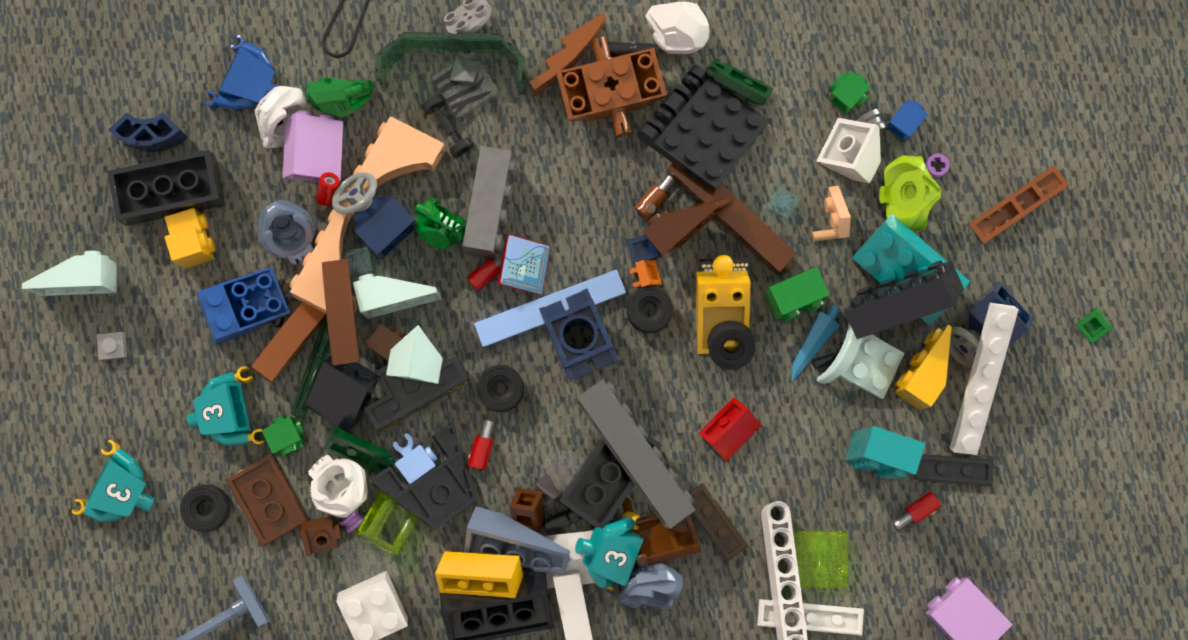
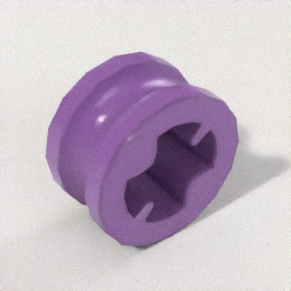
[925,154,949,178]
[339,508,365,533]

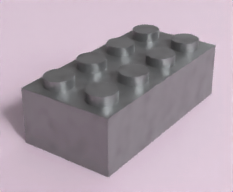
[462,146,517,259]

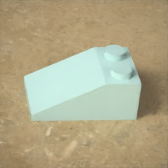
[22,251,117,296]
[353,274,441,319]

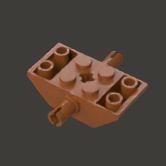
[556,37,667,137]

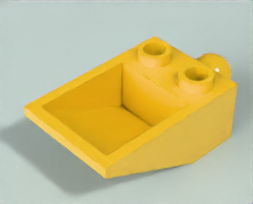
[696,255,750,354]

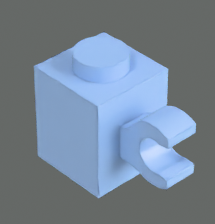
[393,433,438,485]

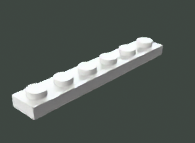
[950,303,1019,455]

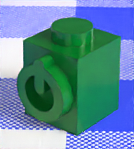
[828,71,870,115]
[262,415,306,458]

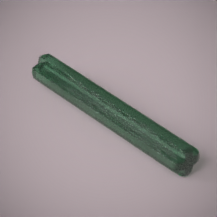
[291,320,330,418]

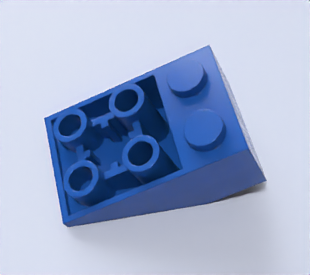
[197,266,290,346]

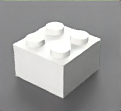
[336,571,408,640]

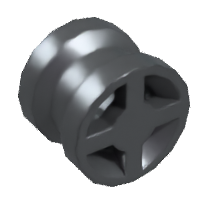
[857,109,888,133]

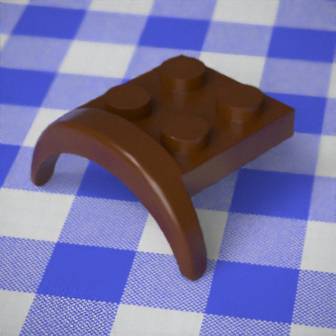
[623,498,701,567]

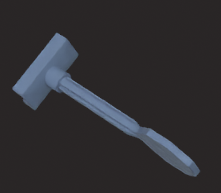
[176,575,271,640]

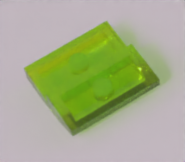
[794,531,848,588]

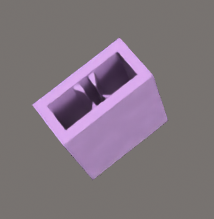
[283,111,343,183]
[925,577,1013,640]

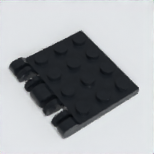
[637,65,769,193]

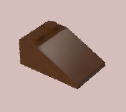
[643,196,734,256]

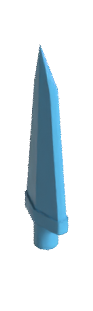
[791,305,841,382]

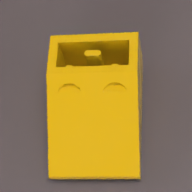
[894,325,952,410]

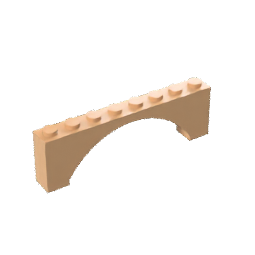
[290,116,445,314]

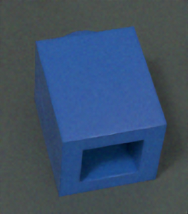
[887,99,928,143]

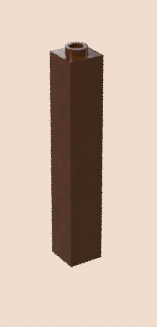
[666,163,797,275]

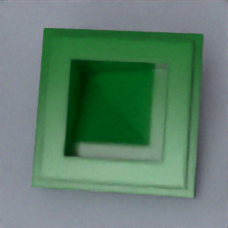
[1075,306,1113,344]

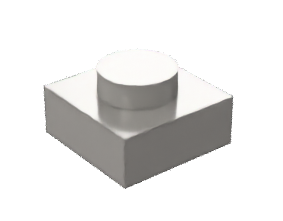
[97,332,127,361]

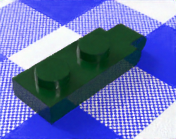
[707,60,774,106]
[323,427,396,473]

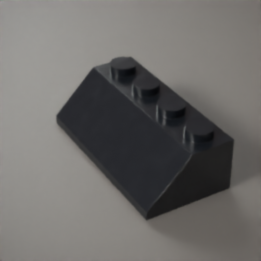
[440,571,554,640]

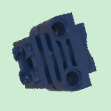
[539,288,618,382]

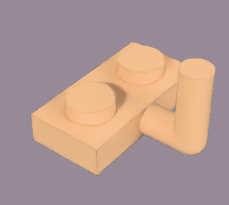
[812,186,851,242]

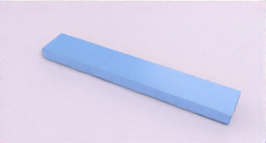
[474,269,626,348]

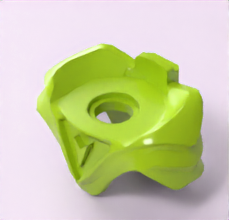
[879,155,941,232]

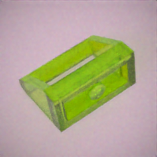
[356,491,418,556]

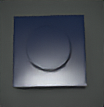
[626,235,659,266]

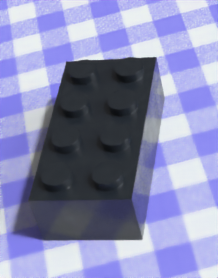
[107,150,225,226]
[844,260,964,339]
[557,434,662,529]

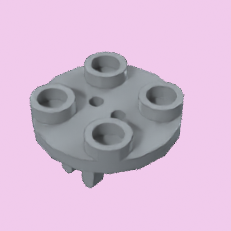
[444,0,492,44]

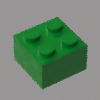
[763,267,830,323]

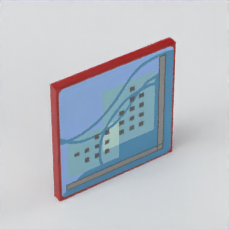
[498,234,551,295]

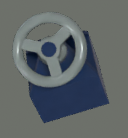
[332,172,416,260]
[949,281,1034,369]

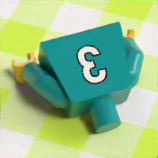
[187,366,266,446]
[72,440,155,522]
[575,511,644,591]

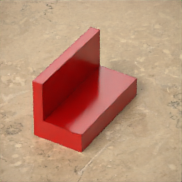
[698,397,762,461]

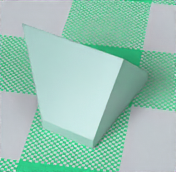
[386,325,443,384]

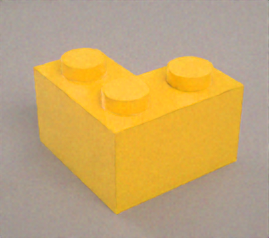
[164,208,216,269]

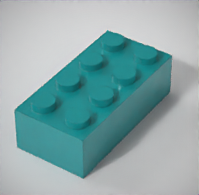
[852,213,970,326]
[845,426,926,480]

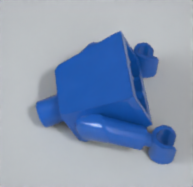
[204,35,277,110]

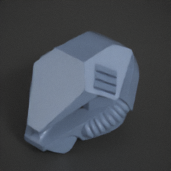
[258,199,316,266]
[617,563,684,608]

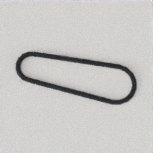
[322,0,370,58]

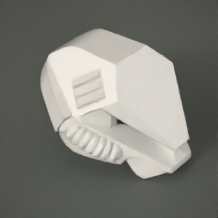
[645,1,710,54]
[254,86,306,148]
[308,455,368,517]

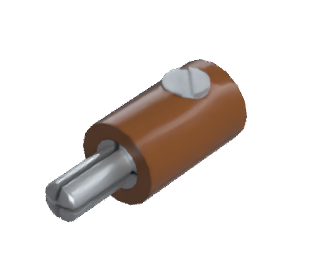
[634,176,674,220]

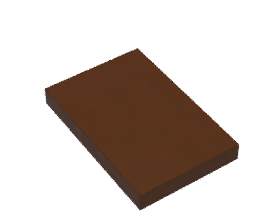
[225,453,309,547]

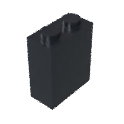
[305,355,380,433]

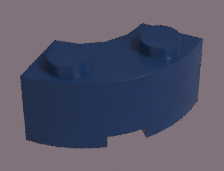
[108,112,188,152]

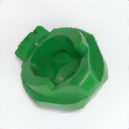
[306,77,375,118]
[414,198,467,250]

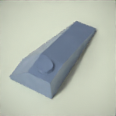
[464,506,570,573]

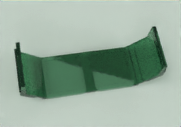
[375,32,527,94]

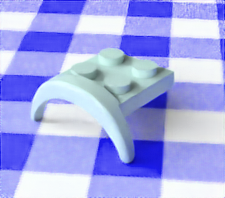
[816,317,904,399]

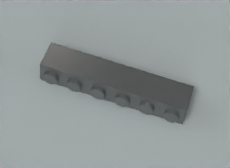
[574,379,695,529]

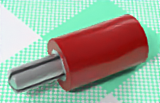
[315,172,339,212]
[466,253,503,291]
[467,420,494,471]
[893,491,941,529]

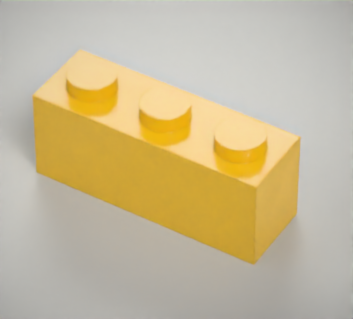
[435,551,524,598]

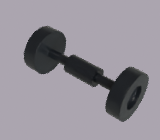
[421,94,475,158]

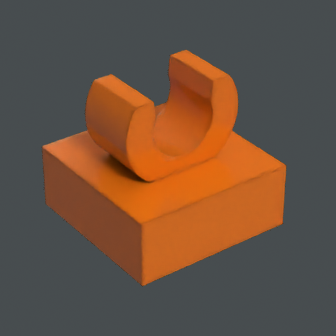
[629,260,662,287]

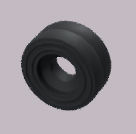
[627,286,673,333]
[707,320,755,370]
[477,365,524,412]
[180,485,231,532]

